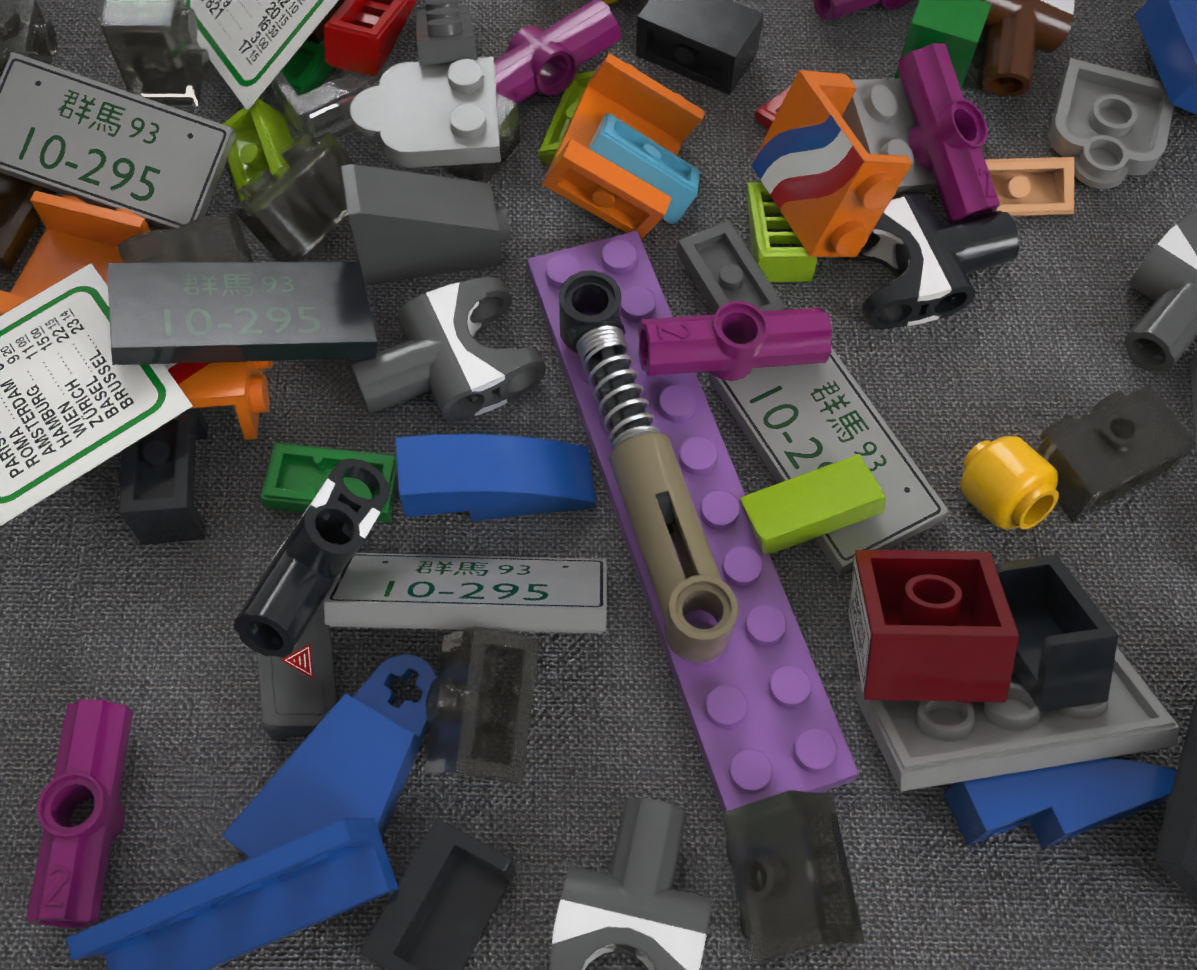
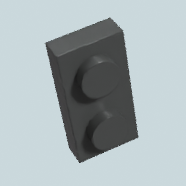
[677,220,786,342]

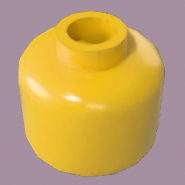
[960,436,1059,530]

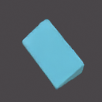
[588,113,700,224]

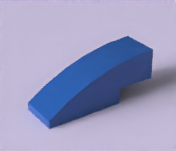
[395,434,596,521]
[943,758,1177,848]

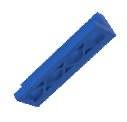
[66,818,399,970]

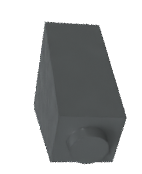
[341,164,511,286]

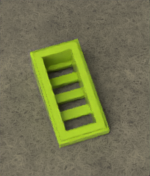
[746,182,817,282]

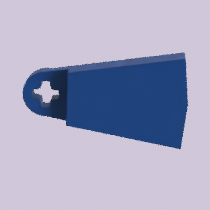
[1135,0,1197,115]
[221,654,442,913]

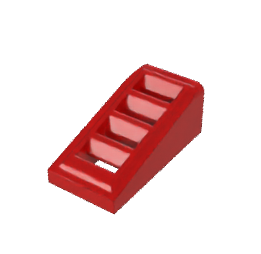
[324,0,417,77]

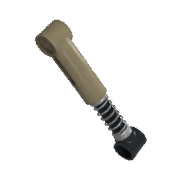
[559,270,739,663]

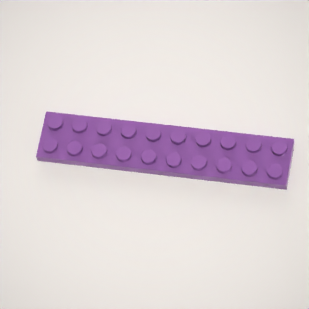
[527,231,859,823]

